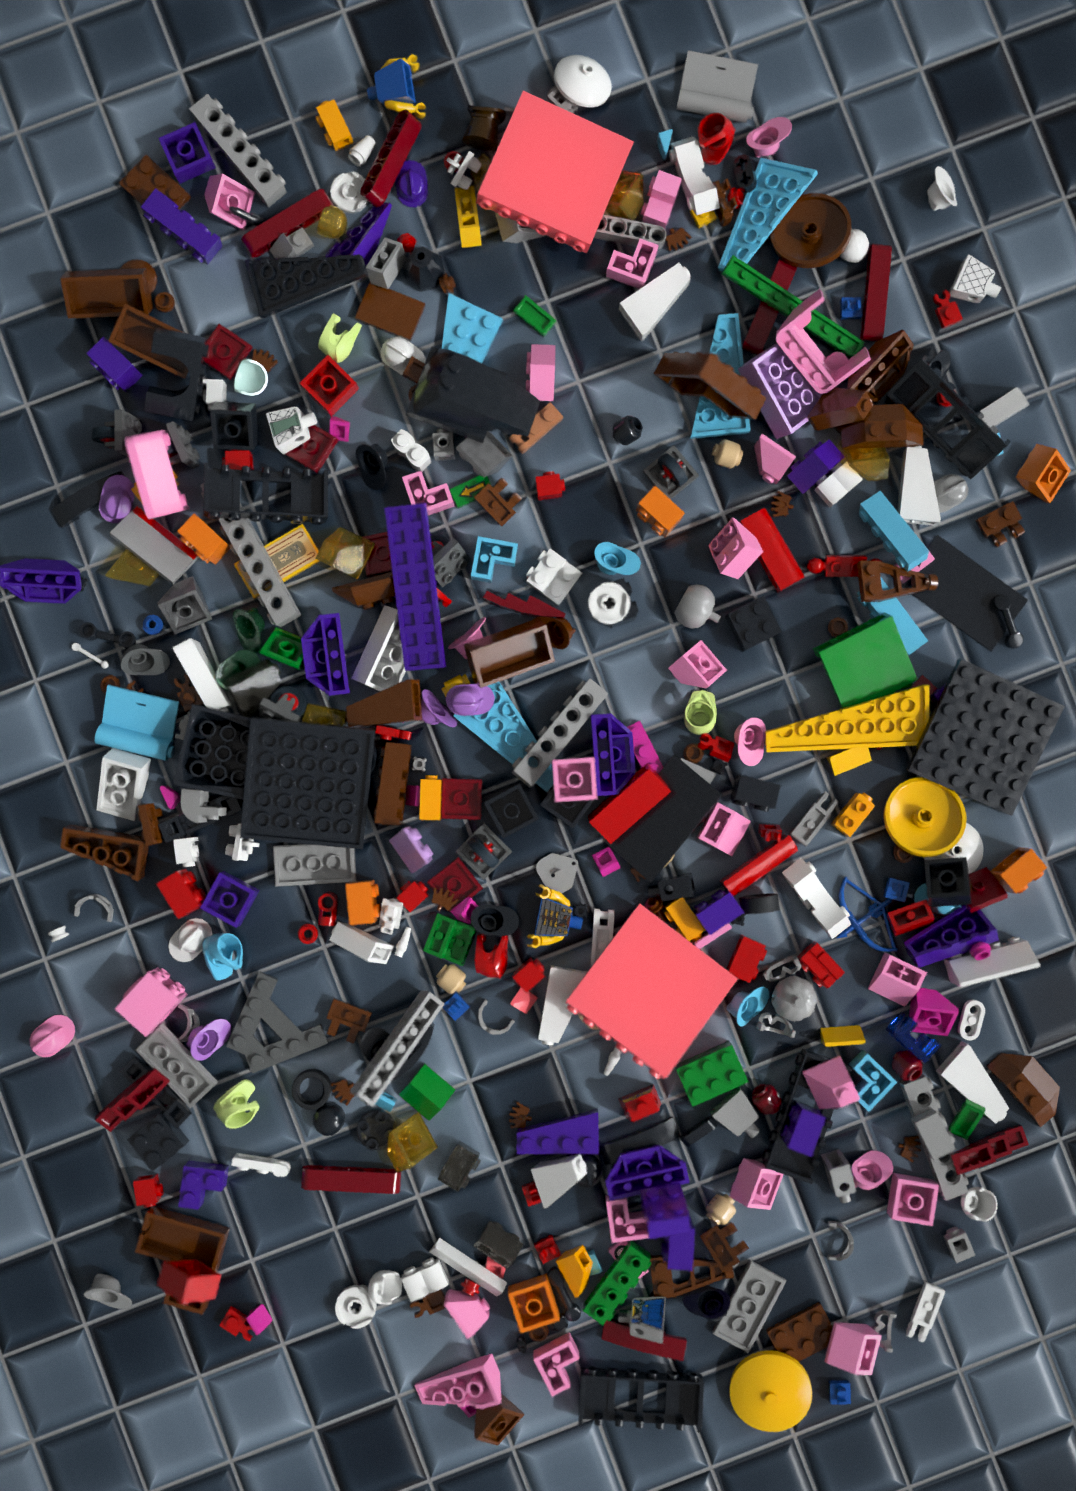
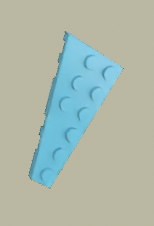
[718,158,818,271]
[442,293,503,363]
[690,313,750,439]
[454,682,554,792]

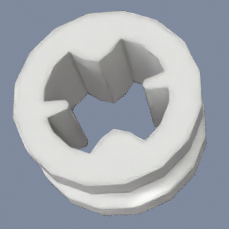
[48,926,69,943]

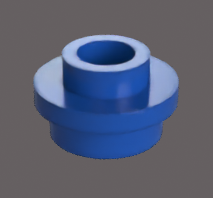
[143,615,163,635]

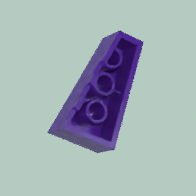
[141,188,222,264]
[904,905,999,968]
[517,1109,599,1154]

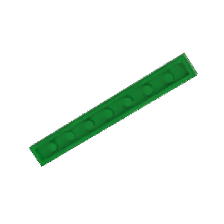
[721,255,864,359]

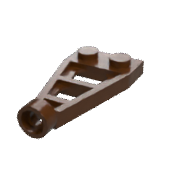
[857,561,938,602]
[650,1255,734,1298]

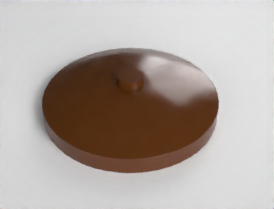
[770,193,852,268]

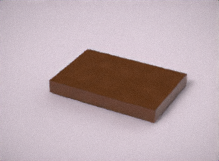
[355,282,426,342]

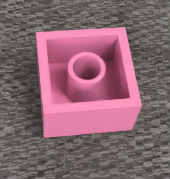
[552,758,597,802]
[886,1173,939,1226]

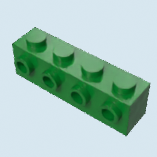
[583,1240,651,1325]

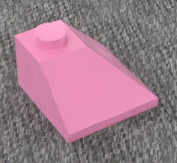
[204,174,255,230]
[754,434,796,484]
[668,640,727,689]
[802,1055,860,1109]
[444,1289,490,1339]

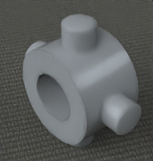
[412,756,427,772]

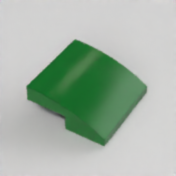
[423,913,477,966]

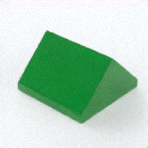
[260,627,304,671]
[399,1064,456,1121]

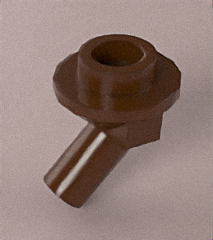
[644,897,667,922]

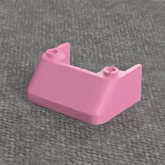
[776,289,871,394]
[125,430,189,519]

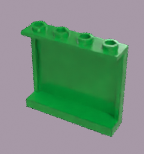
[813,612,918,709]

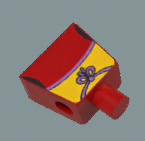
[618,1084,661,1122]

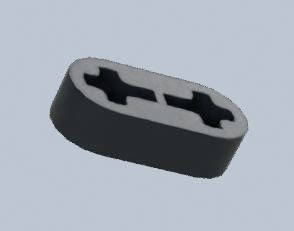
[733,154,757,193]
[680,1116,717,1147]

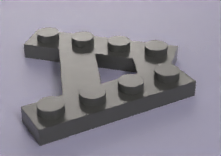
[226,971,329,1074]

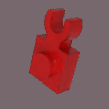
[933,290,963,329]
[375,725,412,740]
[697,733,735,762]
[758,824,782,842]
[219,1306,253,1341]

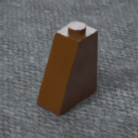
[807,387,874,431]

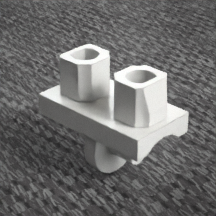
[446,151,482,190]
[225,823,260,861]
[379,898,403,934]

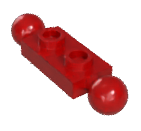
[807,555,882,577]

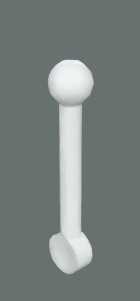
[72,643,109,668]

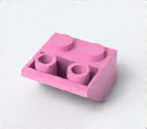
[708,518,763,579]
[696,802,751,857]
[868,952,927,1007]
[825,1322,881,1375]

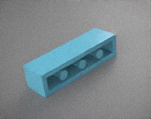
[859,491,929,572]
[857,576,928,655]

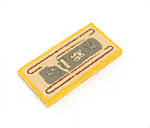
[234,524,323,599]

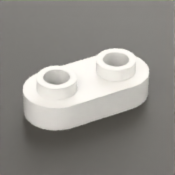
[958,999,985,1040]

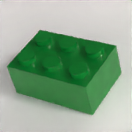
[674,1041,748,1107]

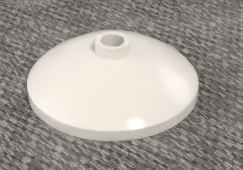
[554,55,611,107]
[924,823,983,874]

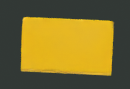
[827,748,872,776]
[820,1025,865,1047]

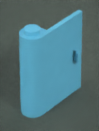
[95,685,179,761]

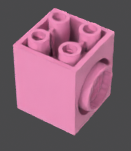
[115,968,188,1037]

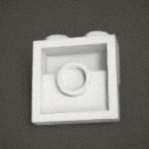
[526,549,582,606]

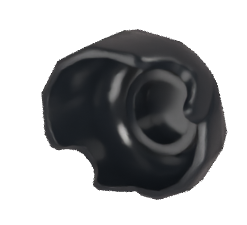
[313,1103,345,1136]

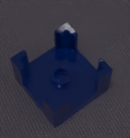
[885,1012,941,1063]

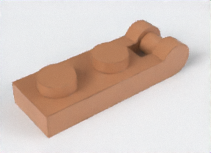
[509,402,564,454]

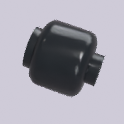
[612,415,643,445]

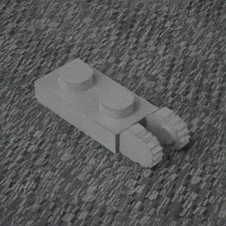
[790,791,839,847]

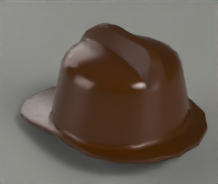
[533,616,576,650]

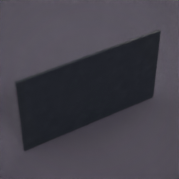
[902,535,1028,651]
[604,754,723,883]

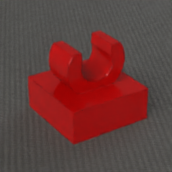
[522,1181,542,1207]
[534,1235,561,1264]

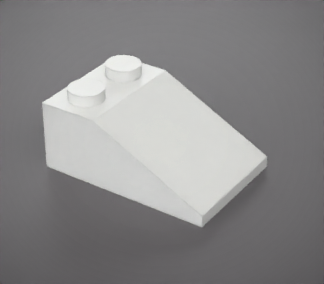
[96,748,151,821]

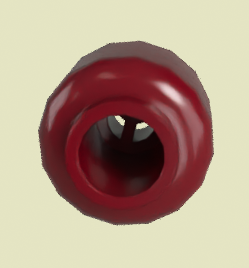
[892,1050,922,1081]
[751,1084,782,1115]

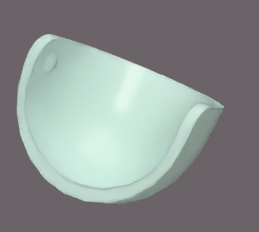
[234,358,268,396]

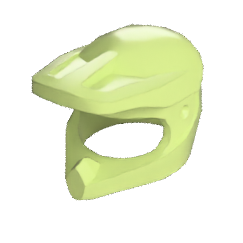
[318,313,362,363]
[684,690,717,735]
[213,1080,259,1129]

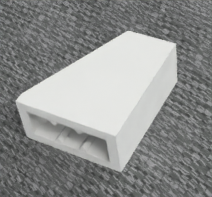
[980,387,1030,428]
[330,922,395,964]
[531,1154,587,1208]

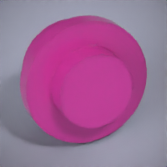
[970,942,991,960]

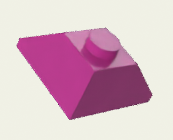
[907,988,959,1036]

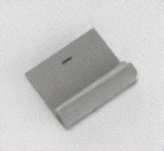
[676,51,758,123]

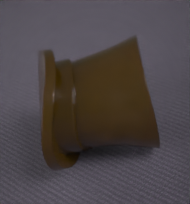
[462,105,506,151]

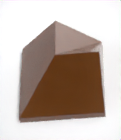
[474,1394,524,1446]

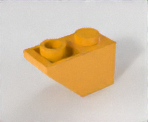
[556,1245,593,1298]

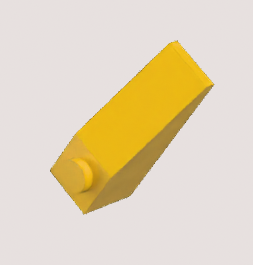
[454,186,482,248]

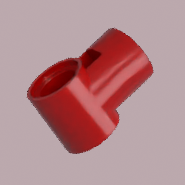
[318,892,339,926]

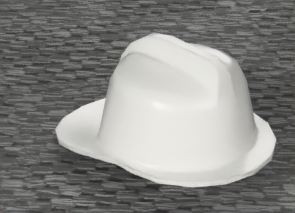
[927,167,957,211]
[381,337,426,375]
[168,918,212,962]

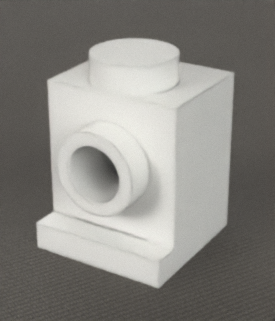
[203,379,227,410]
[174,837,199,867]

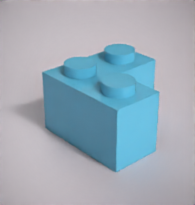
[471,536,518,583]
[849,1050,897,1111]

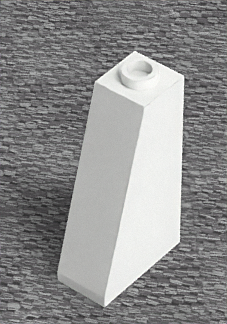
[619,263,691,341]
[897,446,941,526]
[173,638,232,712]
[538,965,588,1045]
[936,1041,1009,1124]

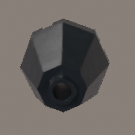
[402,247,445,292]

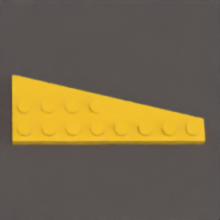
[765,685,929,752]

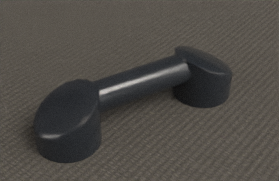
[991,595,1023,649]
[79,622,136,649]
[548,1266,581,1322]

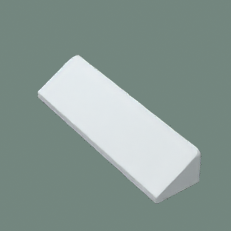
[429,1238,507,1297]

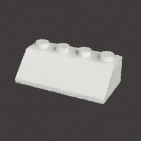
[351,605,406,692]
[944,937,1040,987]

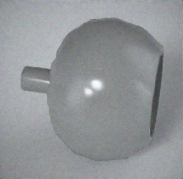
[674,584,721,629]
[771,976,817,1022]

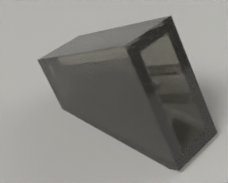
[225,659,282,718]

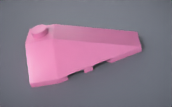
[414,1354,501,1409]

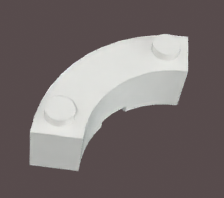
[669,136,720,215]
[782,858,851,939]

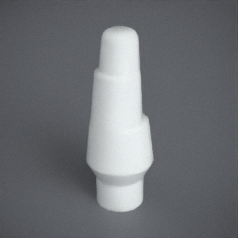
[394,927,411,957]
[604,1046,621,1076]

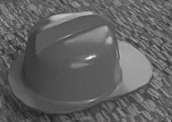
[121,644,170,675]

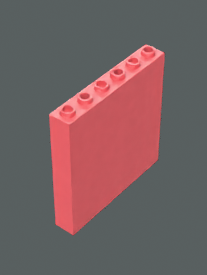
[476,91,634,253]
[565,904,738,1079]

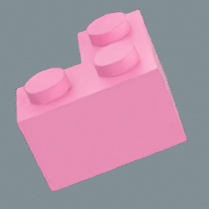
[641,170,682,229]
[606,238,659,289]
[526,344,555,401]
[402,471,455,516]
[605,1195,649,1243]
[533,1332,579,1396]

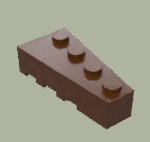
[374,742,412,826]
[60,824,149,881]

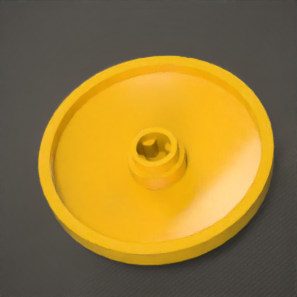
[884,777,966,857]
[729,1350,812,1432]

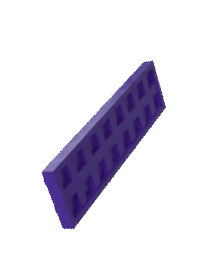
[385,503,446,671]

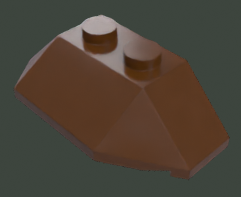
[847,330,914,402]
[841,404,923,449]
[332,572,396,610]
[986,1053,1060,1128]

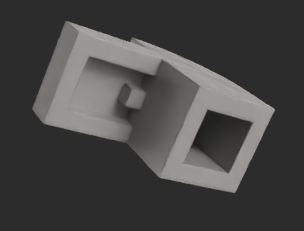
[181,788,227,823]

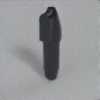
[229,206,264,226]

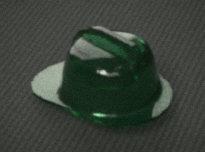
[233,607,265,654]
[216,649,260,691]

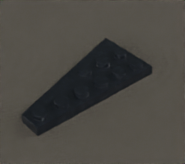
[245,254,368,318]

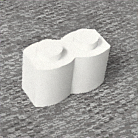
[391,429,431,472]
[815,462,863,507]
[401,1258,449,1302]

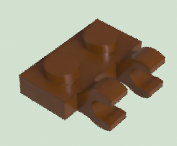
[712,179,738,227]
[474,478,522,527]
[976,501,1025,547]
[138,803,163,846]
[327,998,372,1044]
[700,1223,749,1273]

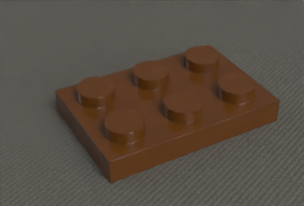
[119,155,191,210]
[766,1301,833,1362]

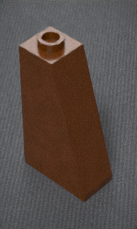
[345,679,422,727]

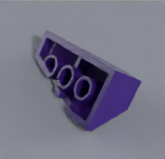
[325,203,392,266]

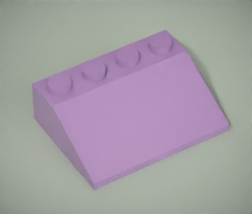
[738,343,822,439]

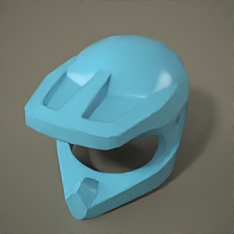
[202,933,243,980]

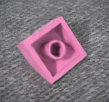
[729,1158,783,1210]

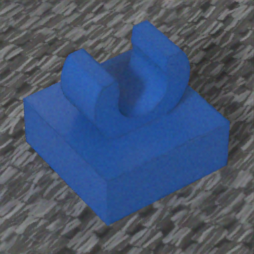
[840,297,862,320]
[442,992,470,1021]
[829,1380,851,1405]

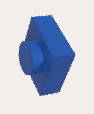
[884,877,910,902]

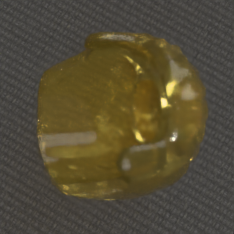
[316,205,347,239]

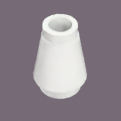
[348,135,376,166]

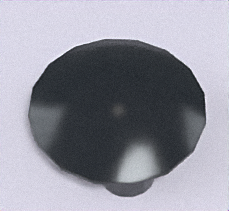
[357,1110,397,1151]

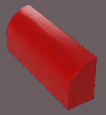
[740,508,805,593]
[588,763,671,844]
[719,834,798,897]

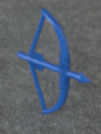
[836,877,898,952]

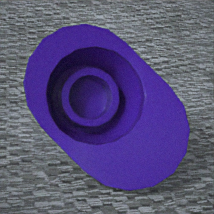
[395,160,428,208]

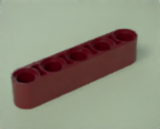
[360,109,421,207]
[241,189,335,258]
[861,243,892,342]
[742,259,797,355]
[301,1165,401,1194]

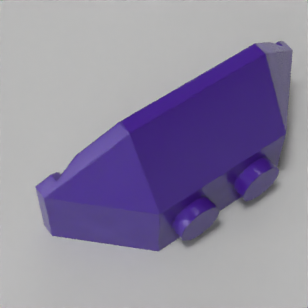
[0,558,82,604]
[301,613,350,696]
[591,713,635,796]
[605,1144,690,1201]

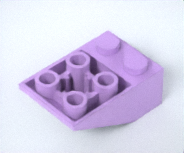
[389,826,433,873]

